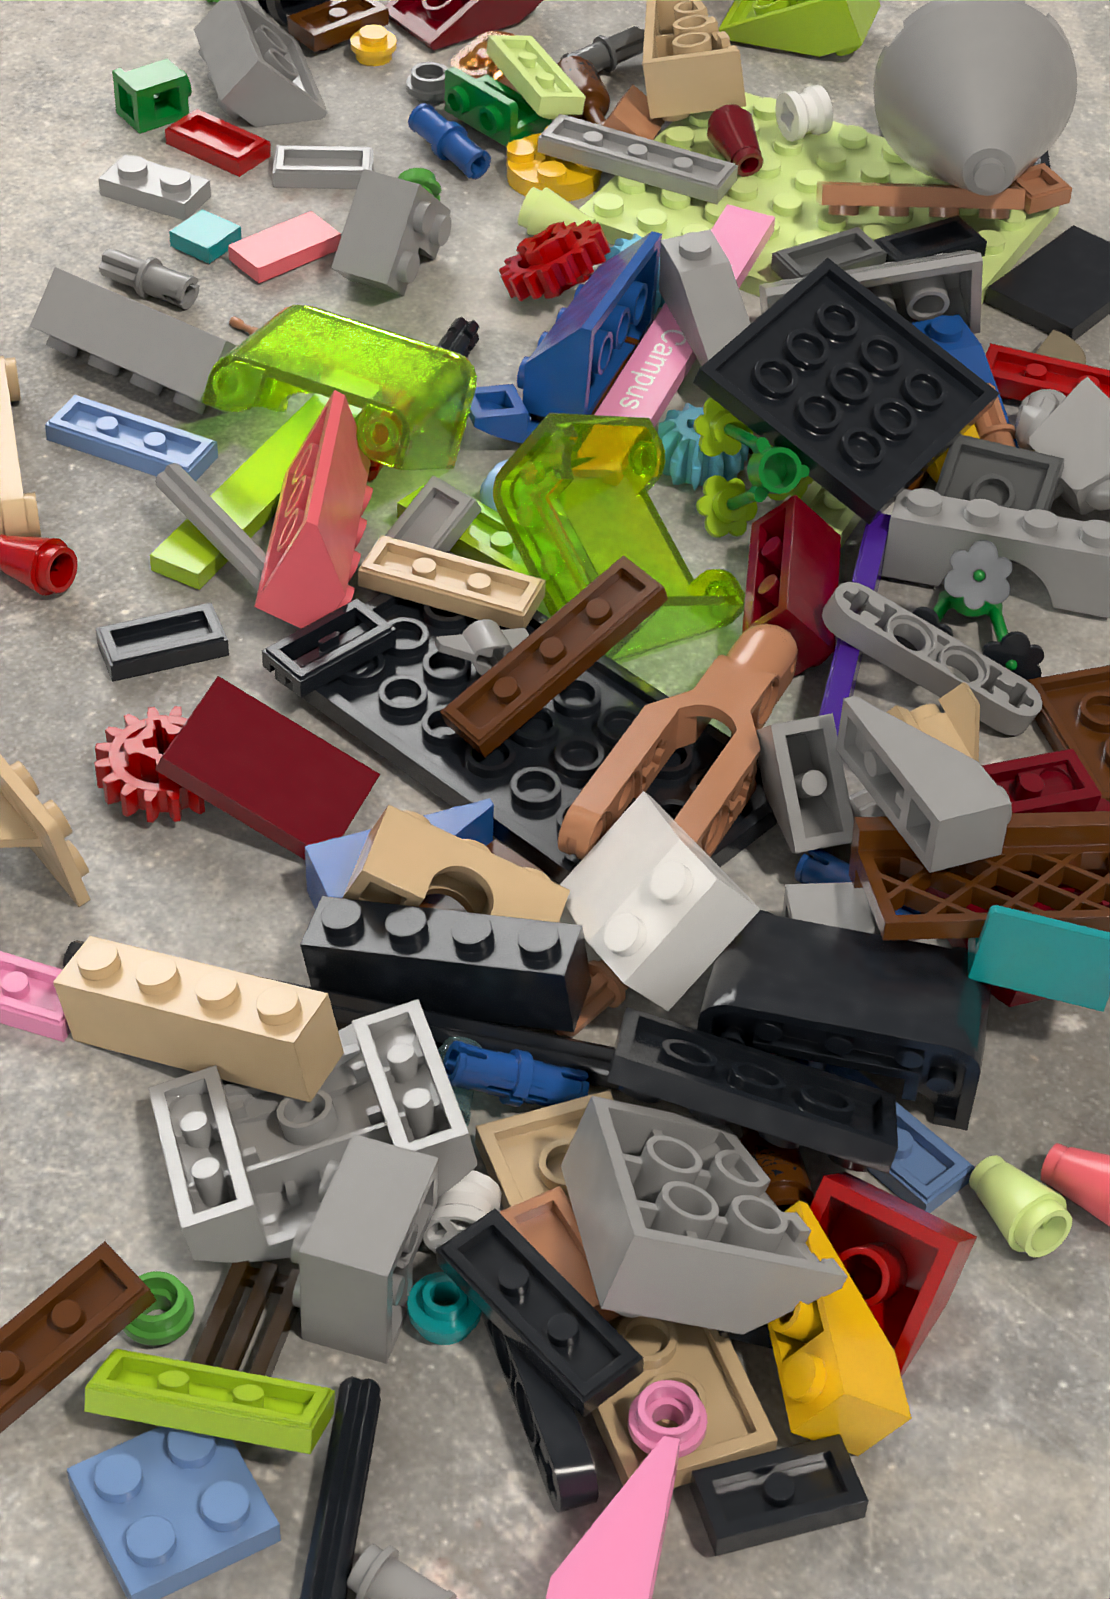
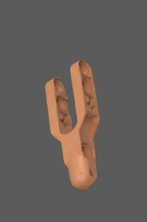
[558,623,798,860]

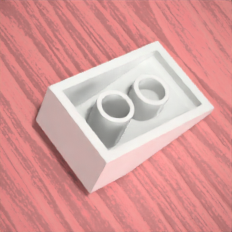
[560,791,761,1011]

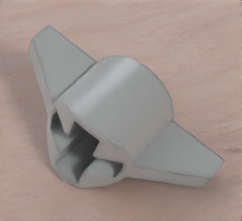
[435,619,529,675]

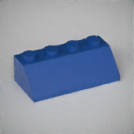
[517,231,662,427]

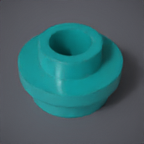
[407,1271,482,1345]

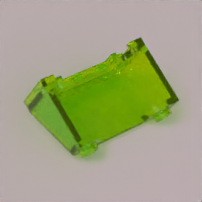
[202,304,477,470]
[493,413,745,662]

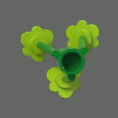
[694,397,814,538]

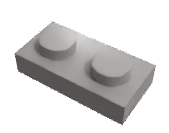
[98,154,211,221]

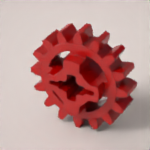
[499,220,611,301]
[94,706,205,823]

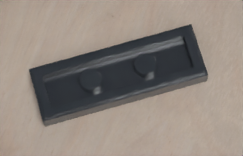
[436,1208,644,1417]

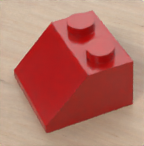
[810,1172,977,1377]

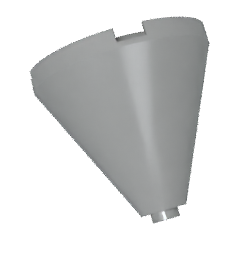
[873,0,1077,196]

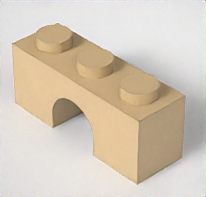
[343,804,570,922]

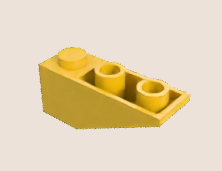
[767,1200,912,1456]

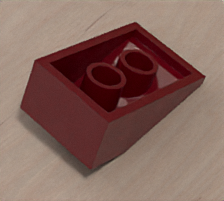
[385,0,544,50]

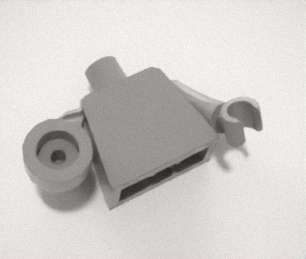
[1015,377,1110,515]

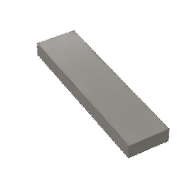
[538,114,738,204]

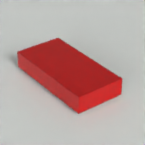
[165,109,271,177]

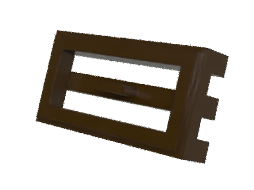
[190,1260,300,1377]

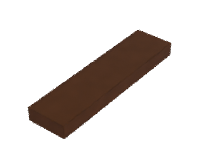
[440,555,668,758]

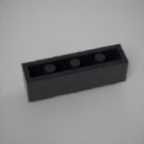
[300,896,591,1032]

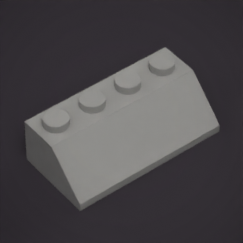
[759,250,983,334]
[30,267,277,415]

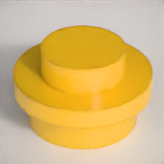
[350,25,397,66]

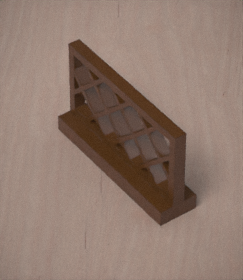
[849,811,1110,940]

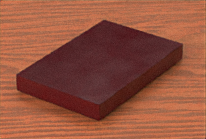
[155,676,380,860]

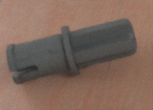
[560,26,645,72]

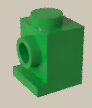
[112,58,192,134]

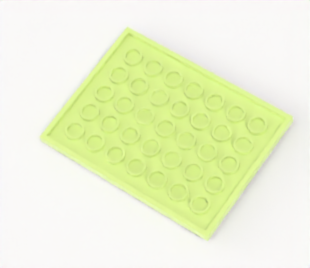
[579,92,1060,305]

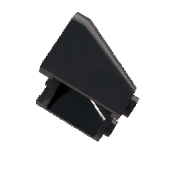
[697,910,992,1131]

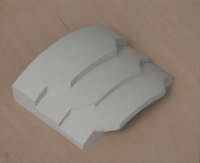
[148,999,478,1263]

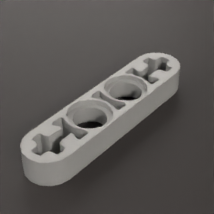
[822,582,1042,736]

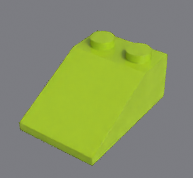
[719,0,881,57]

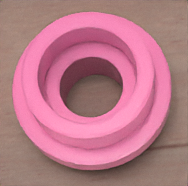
[628,1380,707,1458]

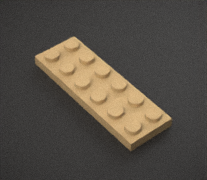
[475,1090,778,1488]

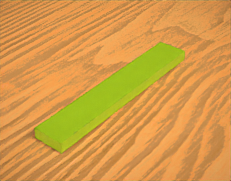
[150,375,381,590]

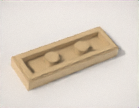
[358,535,546,629]

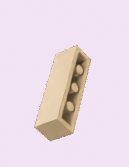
[53,936,344,1103]

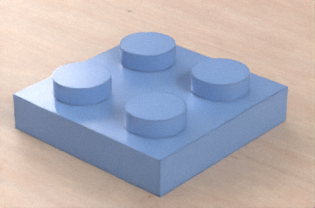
[67,1426,281,1599]

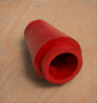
[0,534,78,596]

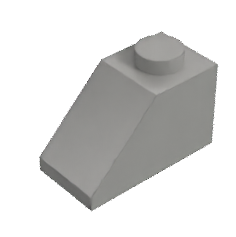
[756,713,854,854]

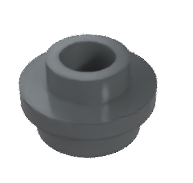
[406,62,448,104]

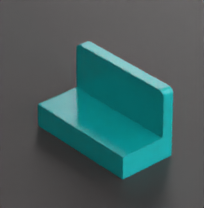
[968,905,1110,1012]

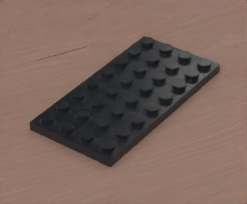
[275,552,778,884]

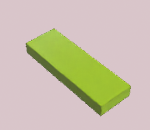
[84,1348,335,1455]

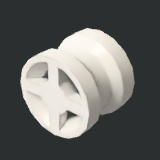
[775,85,833,141]
[423,1170,502,1253]

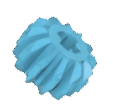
[654,403,749,491]

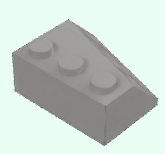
[561,1096,848,1335]

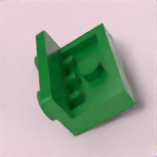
[444,67,552,147]

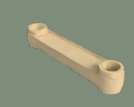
[0,356,41,537]

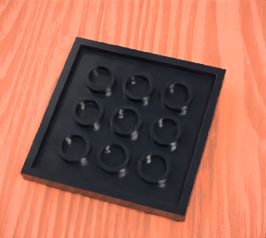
[693,257,999,525]

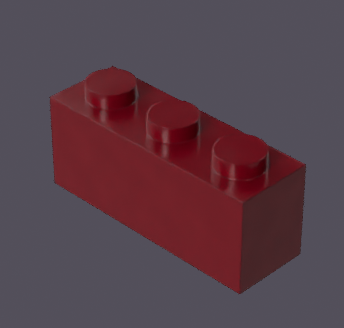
[742,494,841,677]

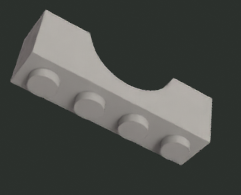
[881,488,1110,618]

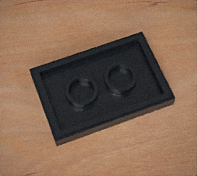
[985,225,1110,341]

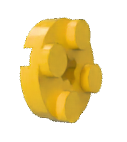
[506,126,603,202]

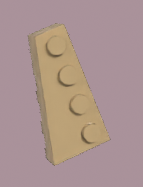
[642,0,746,122]

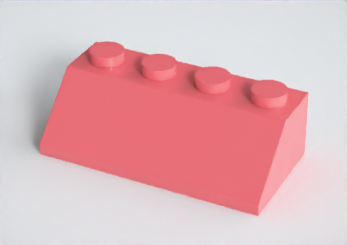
[254,390,373,629]

